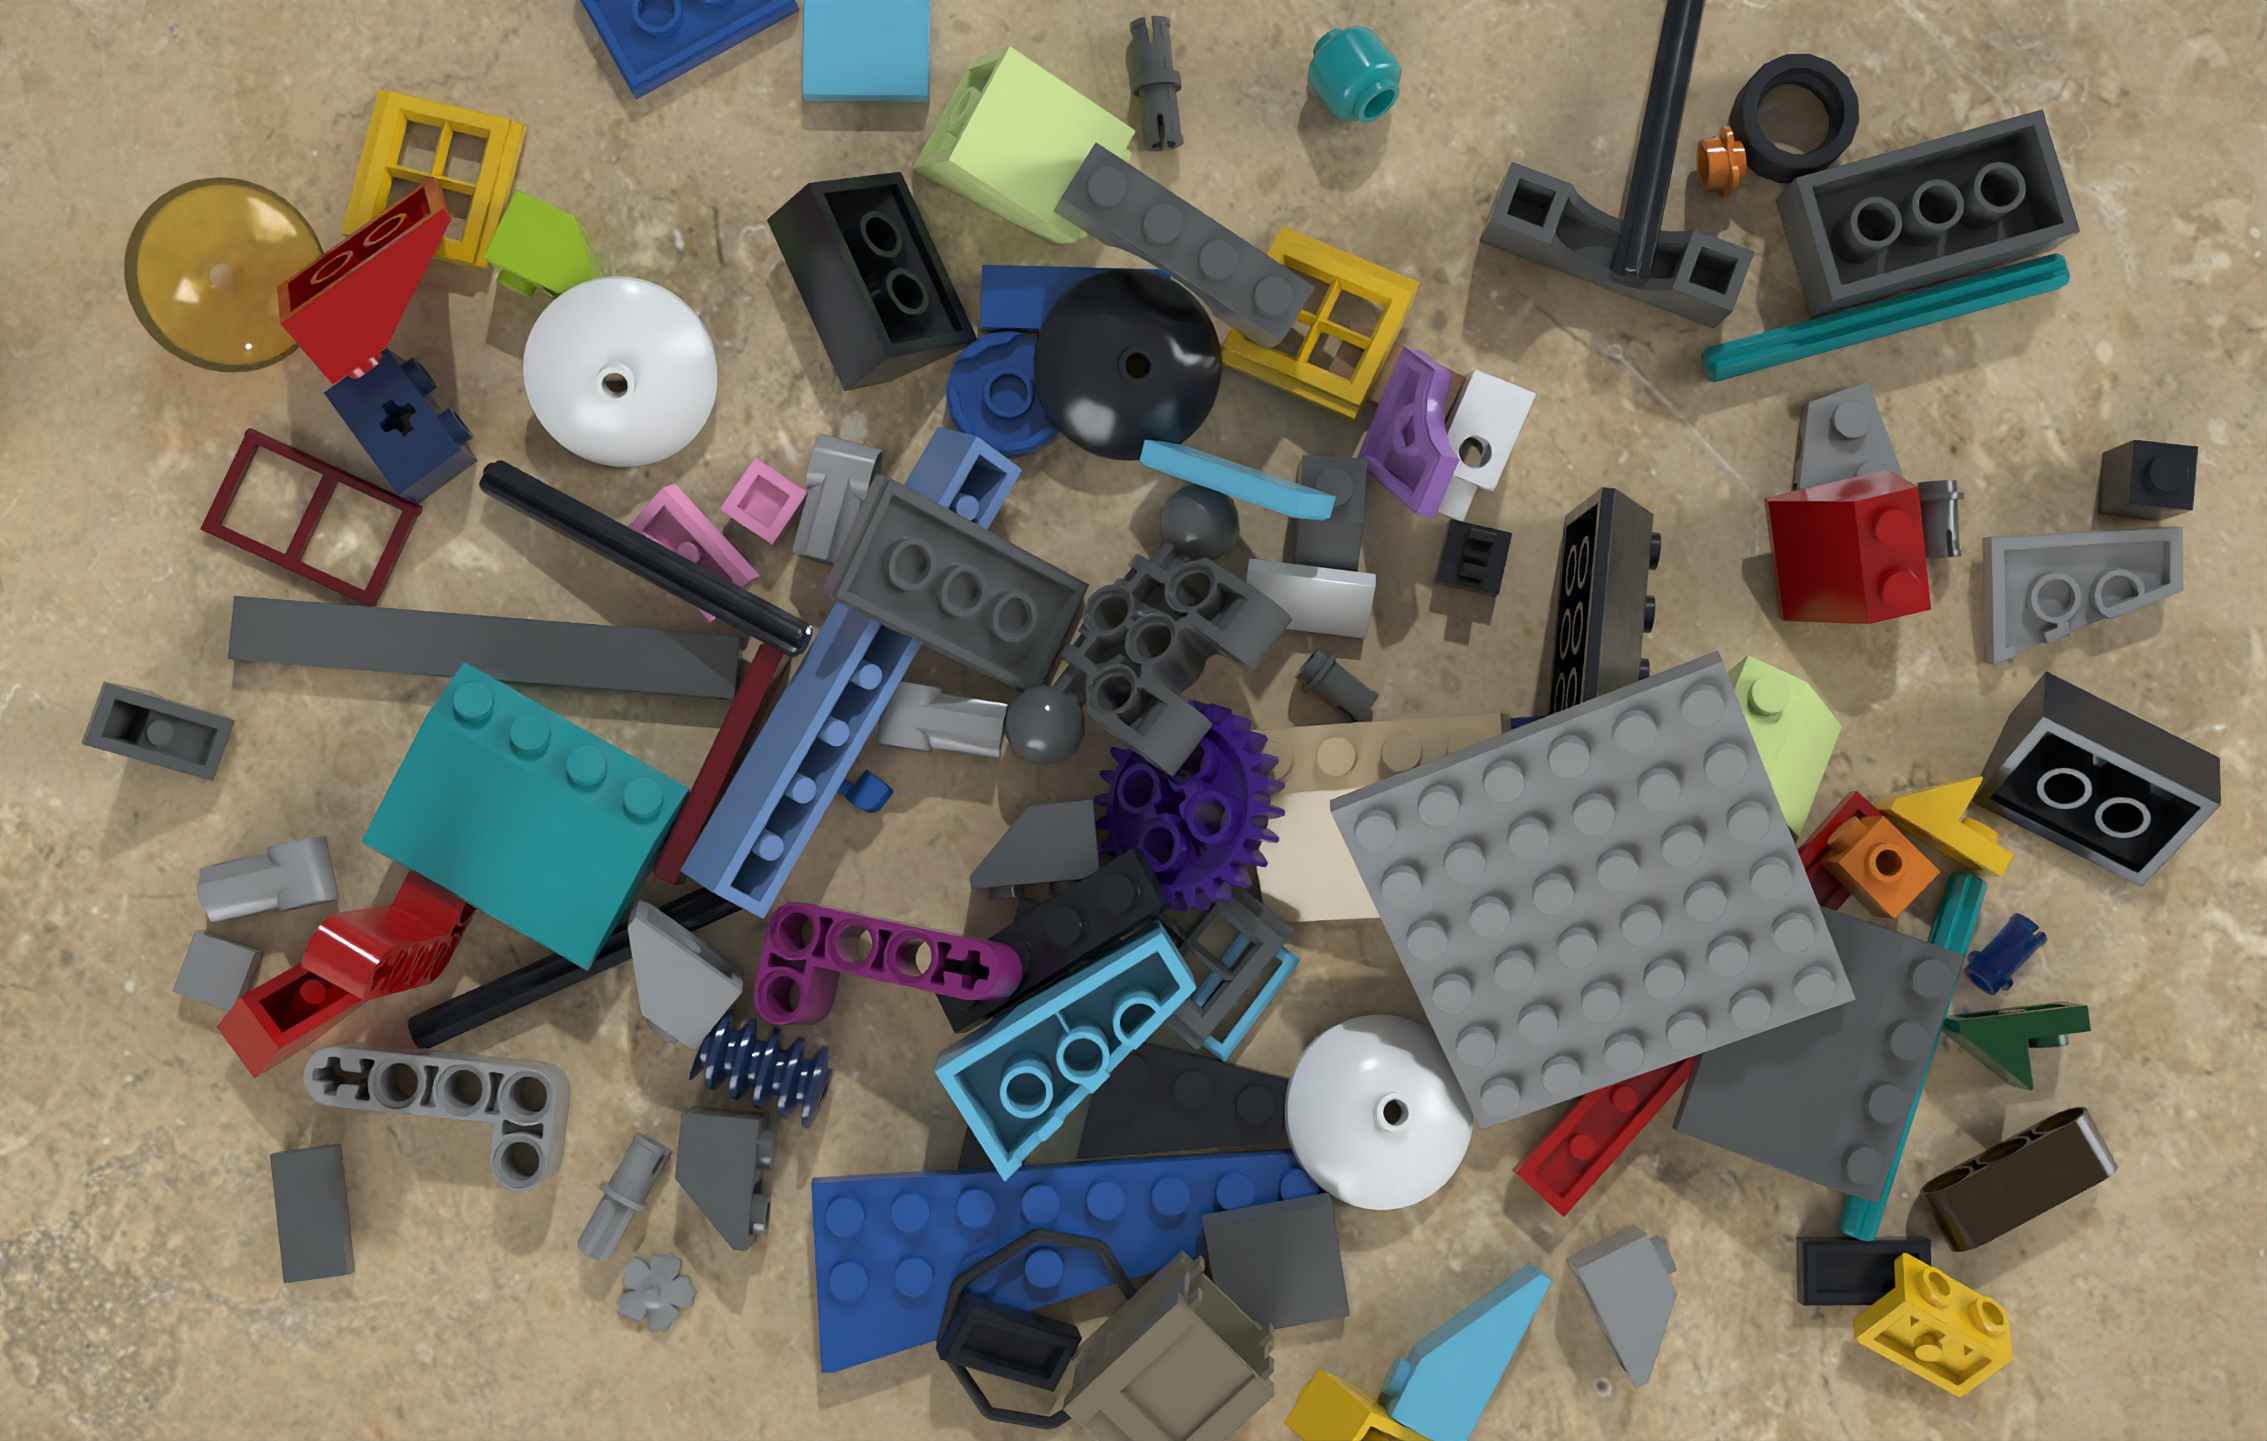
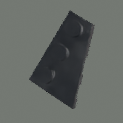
[1076,1041,1290,1159]

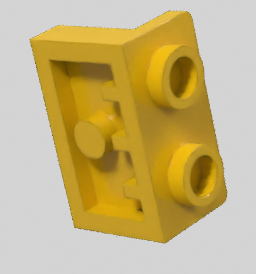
[1853,1253,2013,1398]

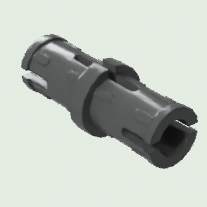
[1130,15,1184,151]

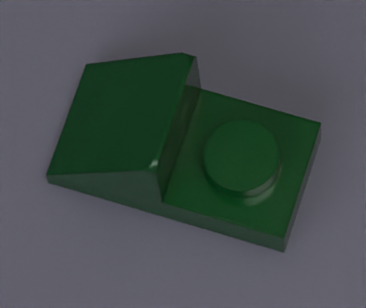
[1942,1001,2091,1091]

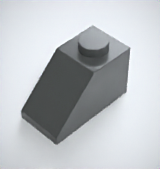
[1292,455,1367,572]

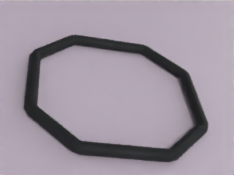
[936,1228,1137,1430]

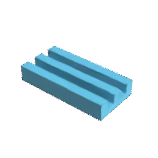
[1191,932,1301,1062]

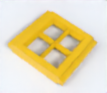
[341,89,527,271]
[1221,225,1420,422]

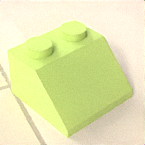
[1727,655,1842,840]

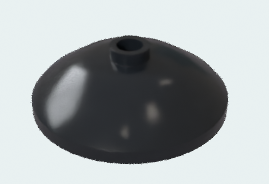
[1033,269,1222,461]

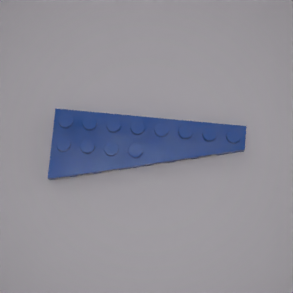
[811,1148,1331,1373]

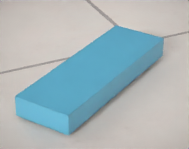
[1139,440,1336,521]

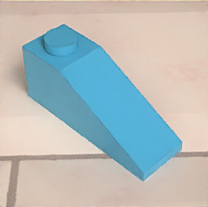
[1381,1263,1552,1441]

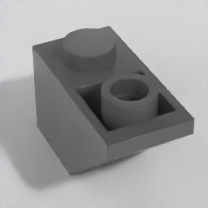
[970,800,1100,900]
[675,1106,777,1251]

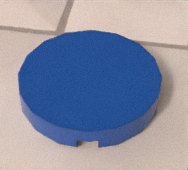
[946,330,1060,459]

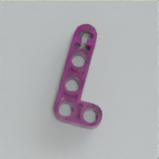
[754,902,1022,1025]

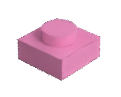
[719,457,808,548]

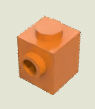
[1819,816,1940,919]

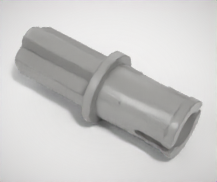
[578,1132,673,1262]

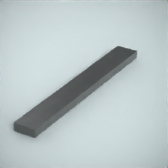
[228,596,743,700]

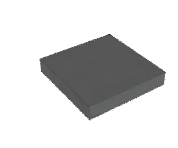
[1201,1192,1350,1330]

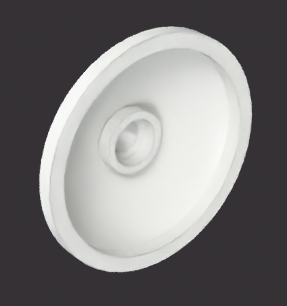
[523,276,718,467]
[1284,1015,1474,1210]

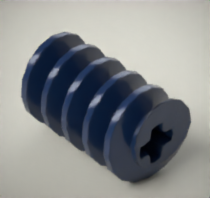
[689,1007,835,1129]

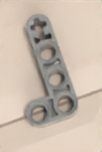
[303,1042,571,1192]

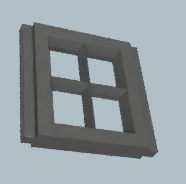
[1088,843,1295,1050]

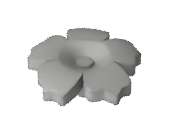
[617,1252,697,1332]

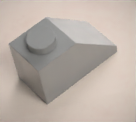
[628,897,744,1051]
[1566,1225,1677,1388]

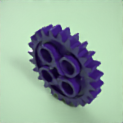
[1094,699,1285,912]

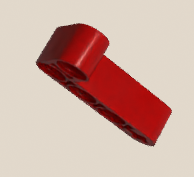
[302,871,477,1001]

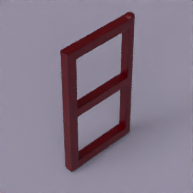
[200,428,423,607]

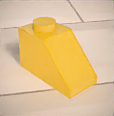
[1284,1368,1432,1441]

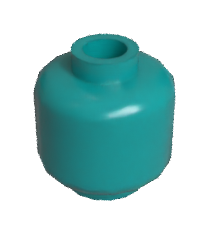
[1308,26,1402,123]

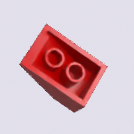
[277,176,452,385]

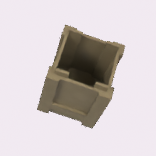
[1063,1250,1274,1441]

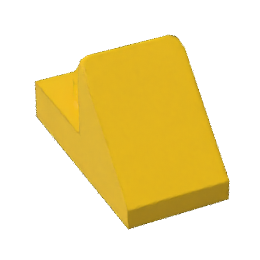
[1873,776,2015,877]

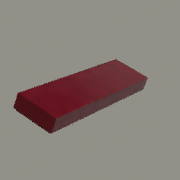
[652,643,792,885]

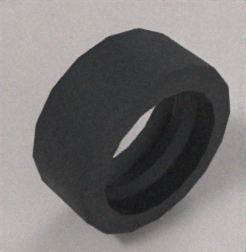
[1729,53,1860,183]

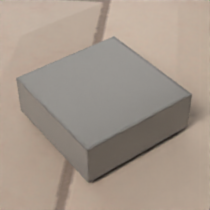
[173,930,263,1012]

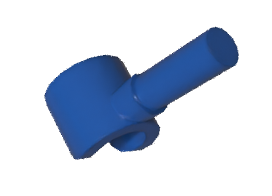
[837,769,894,813]

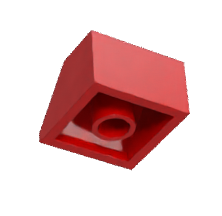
[1764,469,1931,624]

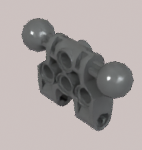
[1005,484,1292,778]

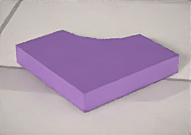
[1357,346,1460,518]

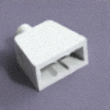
[1437,369,1536,522]

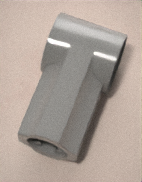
[792,434,883,566]
[876,681,1008,759]
[197,836,339,922]

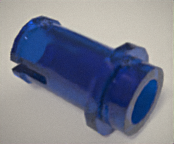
[1964,913,2048,996]

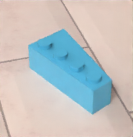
[934,919,1197,1182]

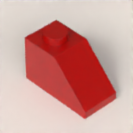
[217,962,369,1079]

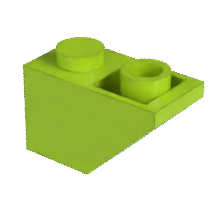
[483,189,604,299]

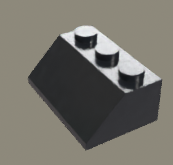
[767,172,978,391]
[1971,671,2221,887]

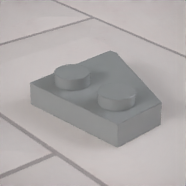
[1793,382,1904,490]

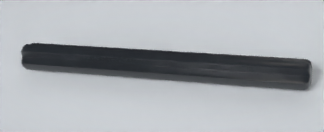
[1613,0,1706,285]
[479,460,813,657]
[407,887,743,1049]

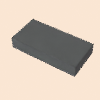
[270,1144,355,1283]

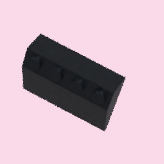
[1547,487,1661,716]

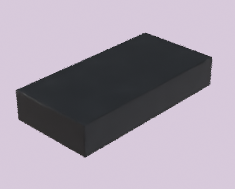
[1796,1236,1931,1306]
[936,1292,1082,1392]

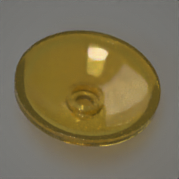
[123,177,324,373]

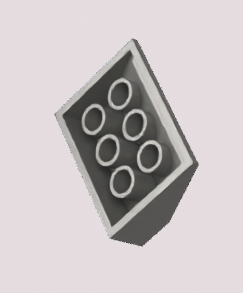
[1672,905,1965,1203]

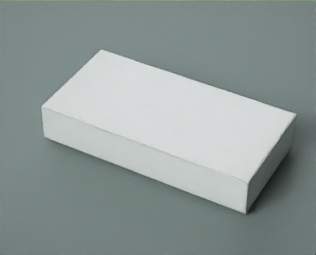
[1246,558,1376,639]

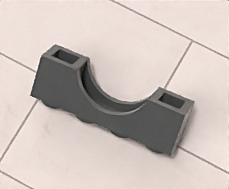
[1054,142,1316,350]
[1479,162,1755,328]

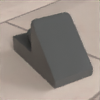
[81,681,235,781]

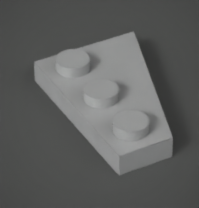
[1982,526,2183,665]

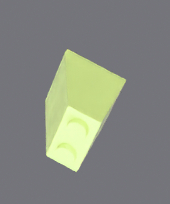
[912,46,1136,245]

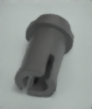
[1917,480,1964,559]
[1295,648,1379,723]

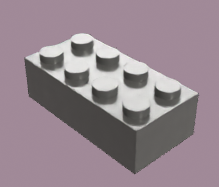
[1775,109,2080,318]

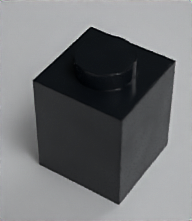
[2098,440,2198,521]

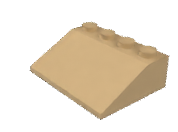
[1250,712,1511,922]

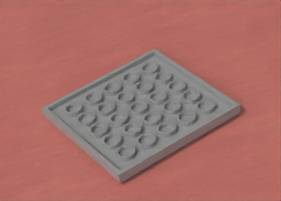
[1330,651,1856,1130]

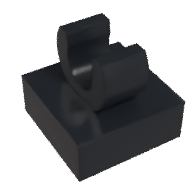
[1434,519,1512,597]

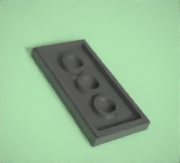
[820,474,1089,693]

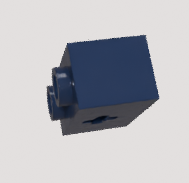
[324,348,478,504]

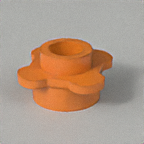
[1696,126,1747,198]

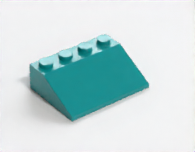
[361,662,690,971]

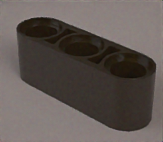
[1919,1107,2118,1252]

